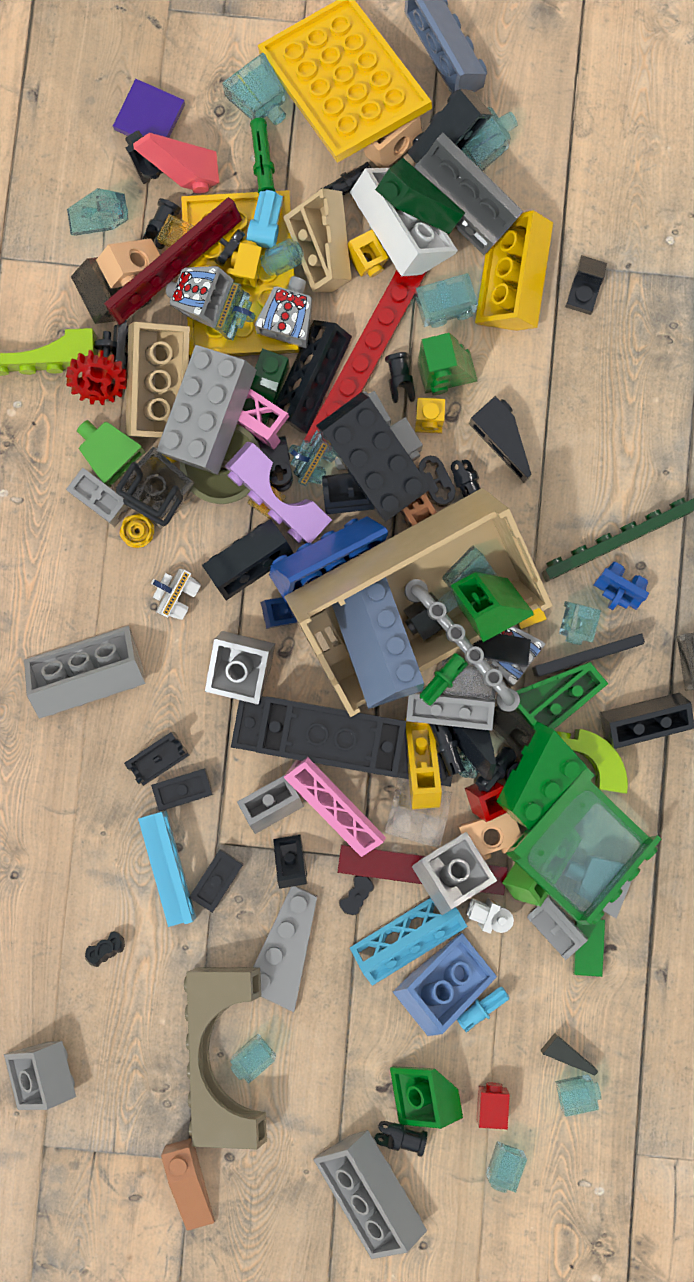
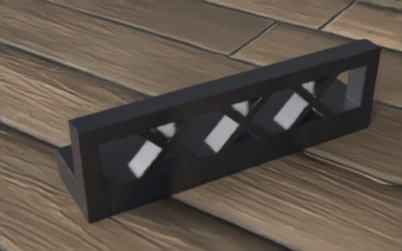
[270,320,352,434]

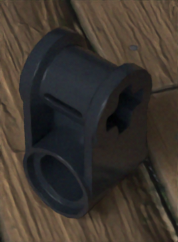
[259,436,293,492]

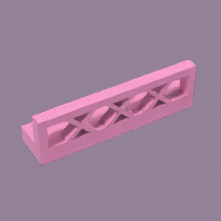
[237,389,289,449]
[284,757,386,857]

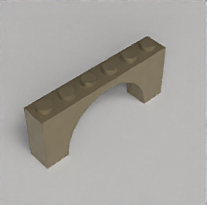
[184,967,267,1150]

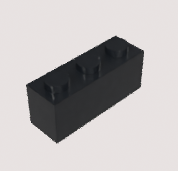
[407,89,493,164]
[202,519,294,601]
[600,693,694,749]

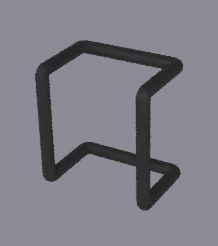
[116,462,183,526]

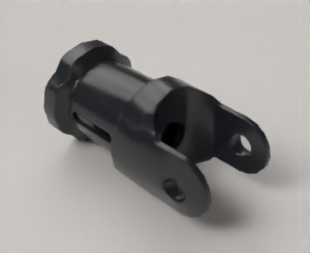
[143,198,181,249]
[385,352,415,403]
[451,459,481,498]
[374,1121,428,1157]

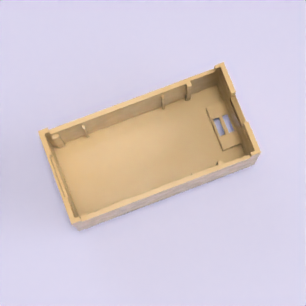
[284,488,553,717]

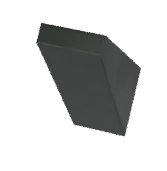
[540,1033,598,1076]

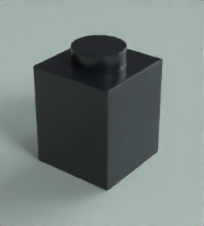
[403,592,447,641]

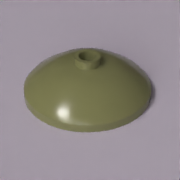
[180,424,261,504]

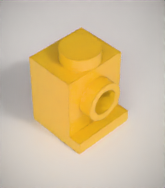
[348,230,389,278]
[227,240,263,288]
[415,398,445,434]

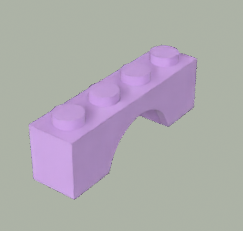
[225,442,332,543]

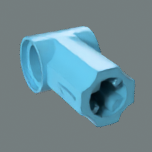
[247,190,283,250]

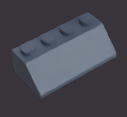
[404,0,487,94]
[332,577,424,709]

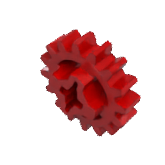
[66,350,127,405]

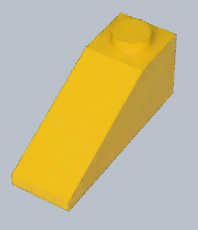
[405,718,442,809]

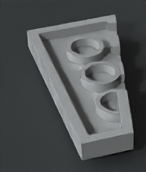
[253,886,317,1012]

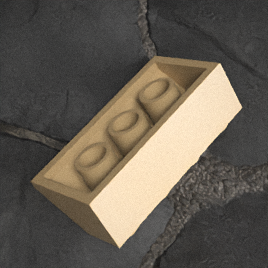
[125,322,190,438]

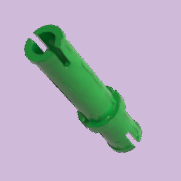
[250,118,275,193]

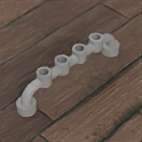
[404,579,520,711]

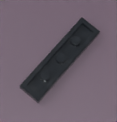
[532,633,645,677]

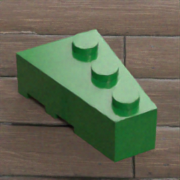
[417,333,478,395]
[515,662,608,733]
[497,721,587,830]

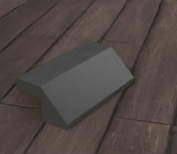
[414,133,524,255]

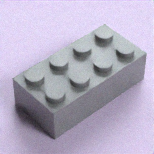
[156,345,257,475]

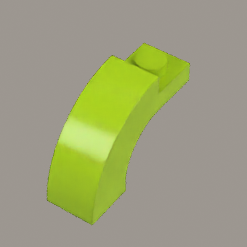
[556,729,628,794]

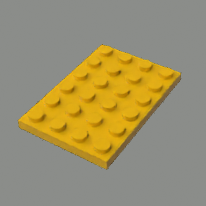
[257,0,432,163]
[181,190,299,359]

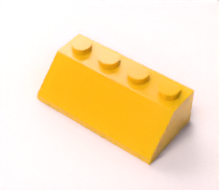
[475,210,553,331]

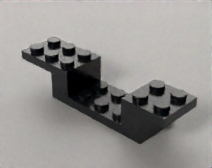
[231,696,458,787]

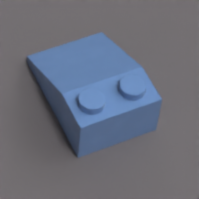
[393,933,497,1036]

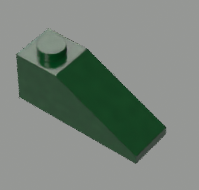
[375,158,466,234]
[242,348,290,441]

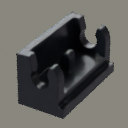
[322,473,374,515]
[124,732,190,786]

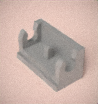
[66,468,128,527]
[527,896,588,960]

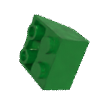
[450,572,534,642]

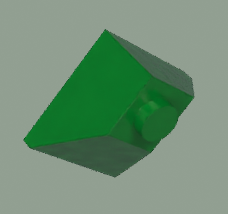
[390,1066,463,1129]

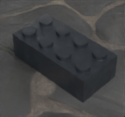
[316,392,431,522]

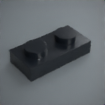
[151,768,214,812]
[189,849,244,913]

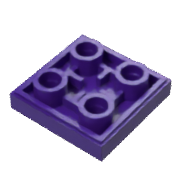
[113,78,185,138]

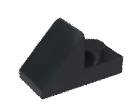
[565,255,607,315]
[273,834,307,889]

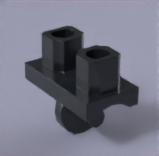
[125,130,163,184]
[94,320,129,371]

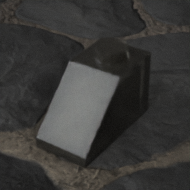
[492,706,535,759]

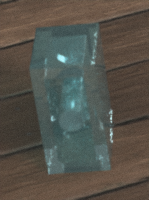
[415,273,478,328]

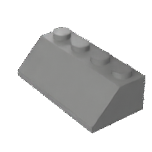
[24,626,145,719]
[313,1130,427,1259]

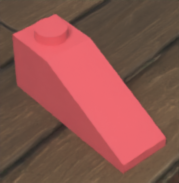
[133,133,219,193]

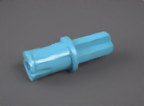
[457,987,509,1033]

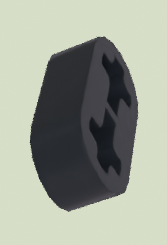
[418,455,455,507]

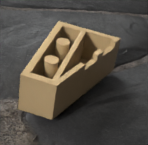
[283,188,352,293]

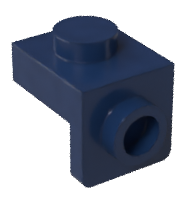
[260,597,298,629]

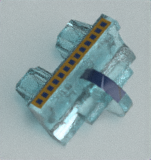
[211,282,256,341]
[289,430,337,486]

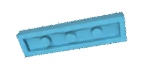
[138,811,196,927]
[350,898,468,986]

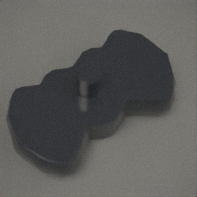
[215,229,245,267]
[339,875,374,915]
[85,931,125,967]

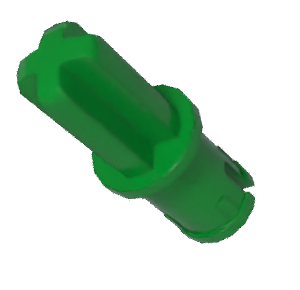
[420,653,468,706]

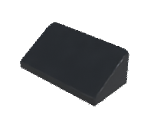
[473,633,531,667]

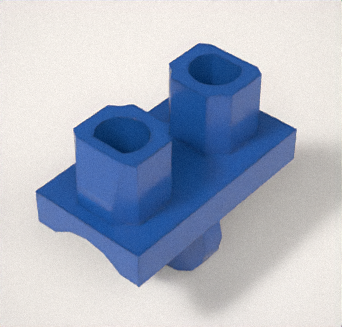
[593,562,649,610]

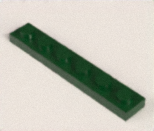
[542,497,694,582]

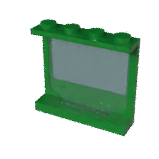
[506,768,662,925]

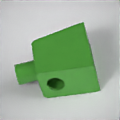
[77,420,146,488]

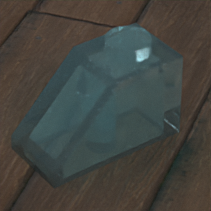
[67,188,128,236]

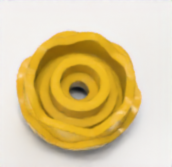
[119,514,154,548]

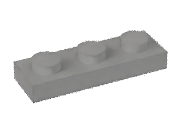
[406,692,495,731]

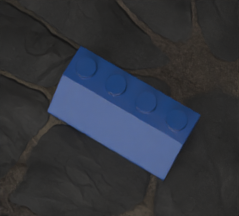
[269,516,388,603]

